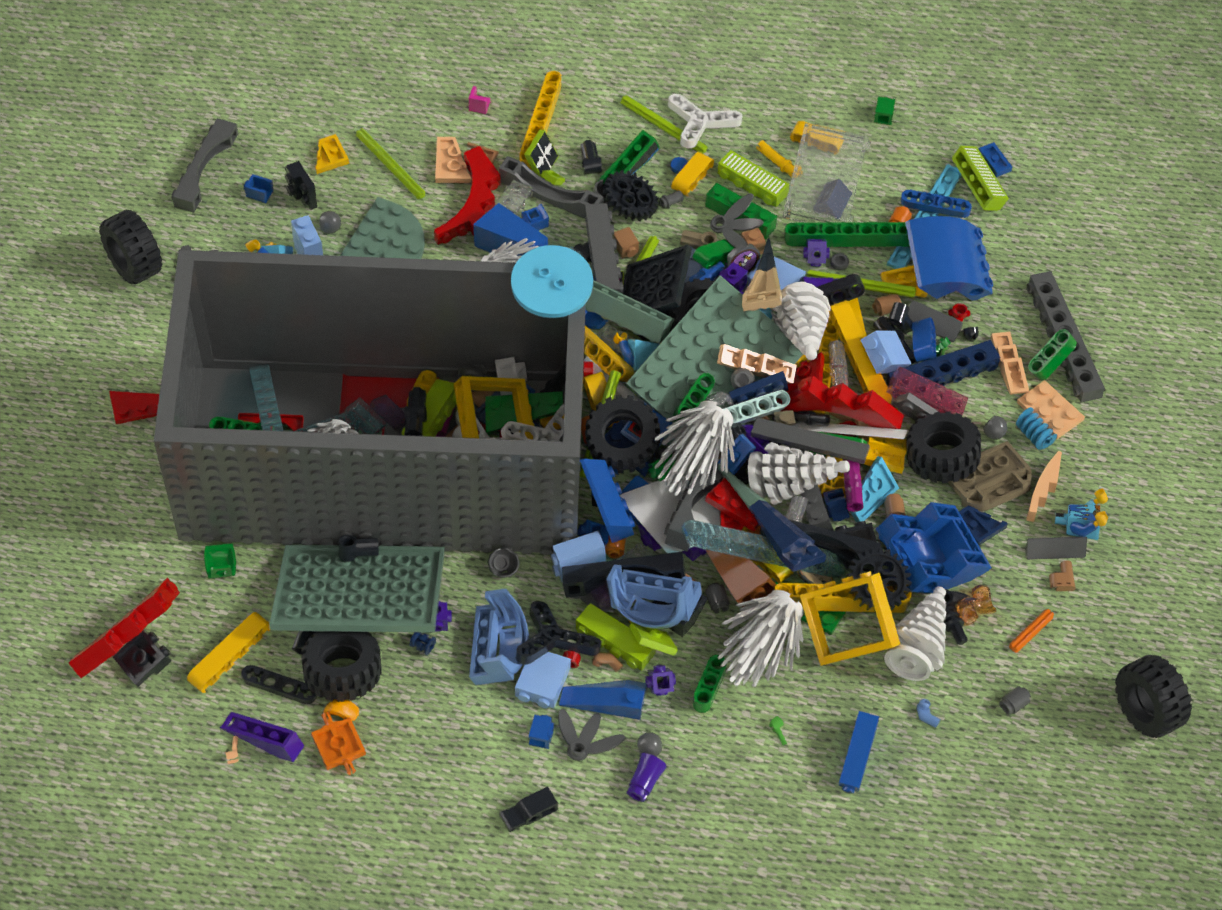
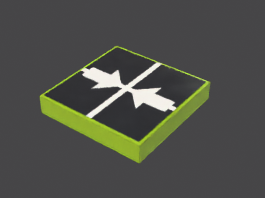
[524,130,559,180]

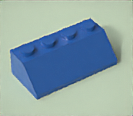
[580,459,635,543]

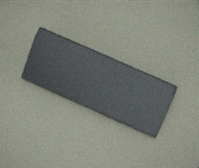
[908,300,963,343]
[1025,537,1087,560]

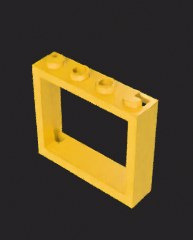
[453,376,534,440]
[800,571,900,666]

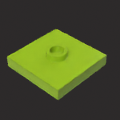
[629,621,678,656]

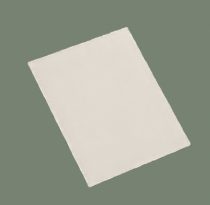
[619,471,745,553]

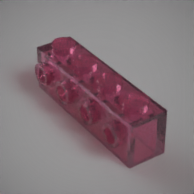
[886,367,968,415]

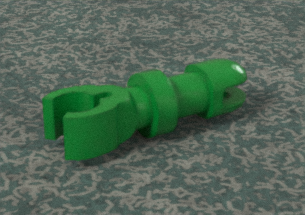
[928,337,951,360]

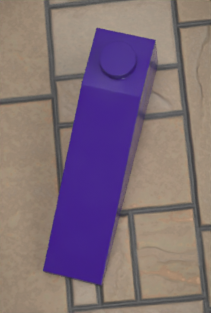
[220,712,304,762]

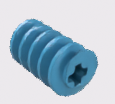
[1016,407,1057,450]

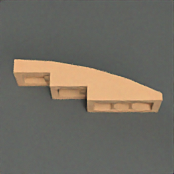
[991,332,1029,395]
[717,344,797,384]
[1026,451,1062,522]

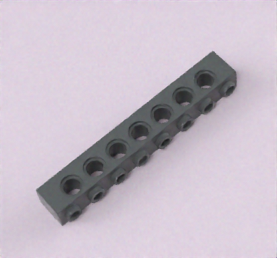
[1027,271,1105,403]

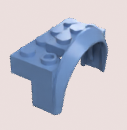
[606,564,702,629]
[469,588,529,685]

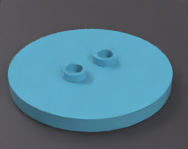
[511,245,593,318]

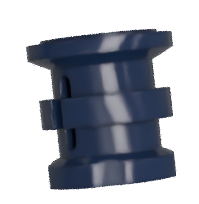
[409,632,436,656]

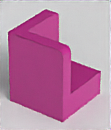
[468,86,491,114]

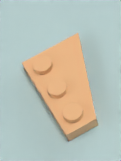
[435,137,472,183]

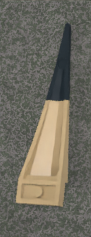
[742,238,782,311]

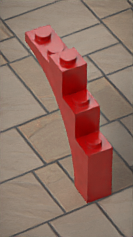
[434,146,501,245]
[777,375,904,429]
[68,577,180,678]

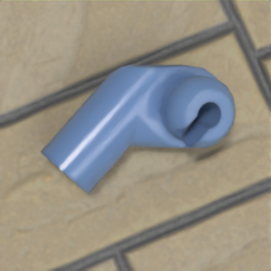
[916,699,941,728]

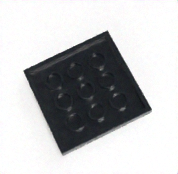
[615,244,692,324]

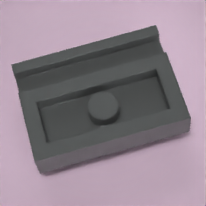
[890,393,938,421]

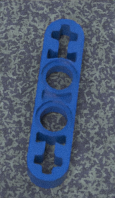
[901,190,972,218]

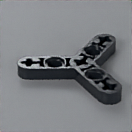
[515,601,601,665]

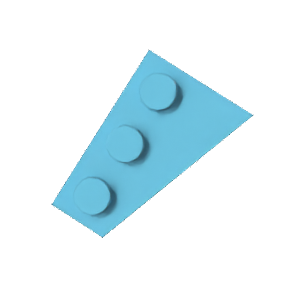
[850,456,899,522]

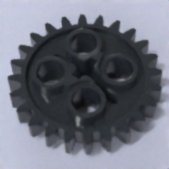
[602,170,659,222]
[845,547,912,613]

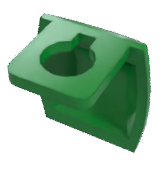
[204,543,236,579]

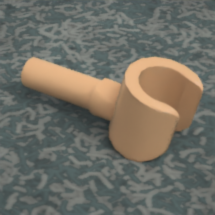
[226,736,239,764]

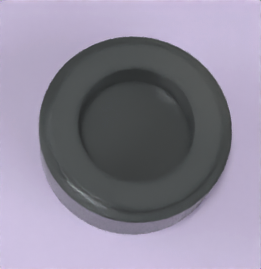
[830,253,849,271]

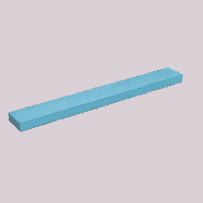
[887,164,962,269]

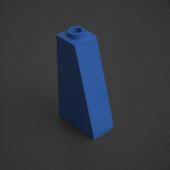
[839,711,879,793]

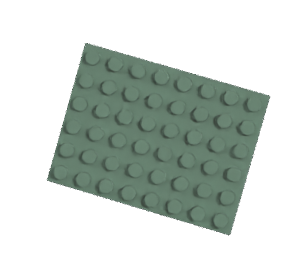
[625,275,803,425]
[269,545,445,633]

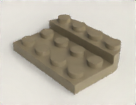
[948,441,1032,512]

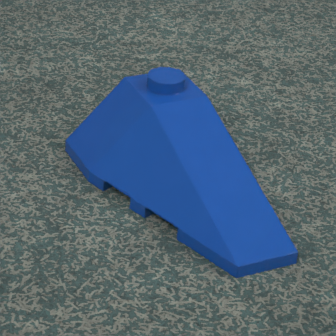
[559,680,647,720]

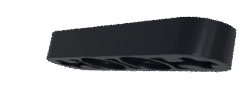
[241,665,317,705]

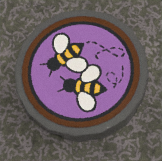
[725,244,760,273]

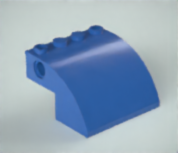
[905,216,993,301]
[876,502,992,593]

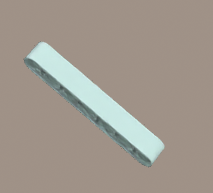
[664,390,790,446]

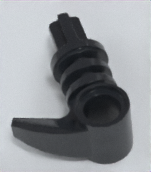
[944,589,974,645]

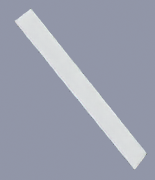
[796,422,908,439]

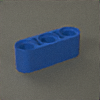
[912,317,936,362]

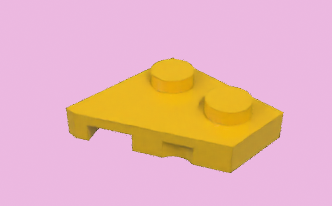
[315,134,349,174]
[880,265,928,298]

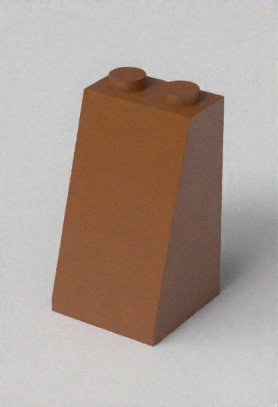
[702,534,776,608]

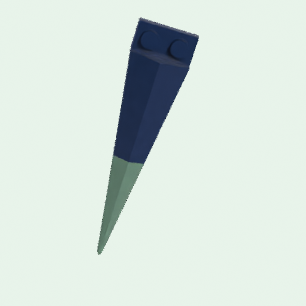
[718,464,826,572]

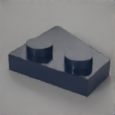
[959,505,1008,545]

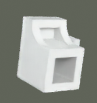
[495,357,527,395]

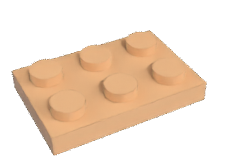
[1017,380,1085,439]

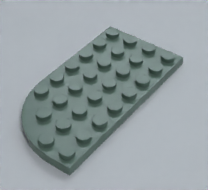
[340,197,425,259]

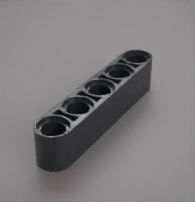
[775,274,865,315]

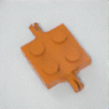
[311,712,366,775]

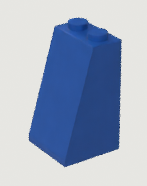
[474,203,548,256]

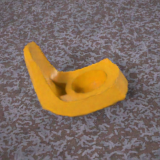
[324,699,359,722]

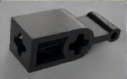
[499,786,558,832]

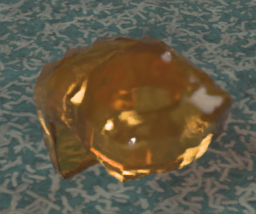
[972,585,997,614]
[956,597,978,626]

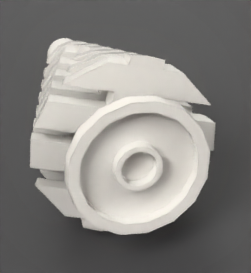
[771,282,831,360]
[748,442,850,505]
[883,586,946,681]

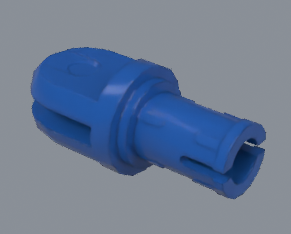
[688,262,726,282]

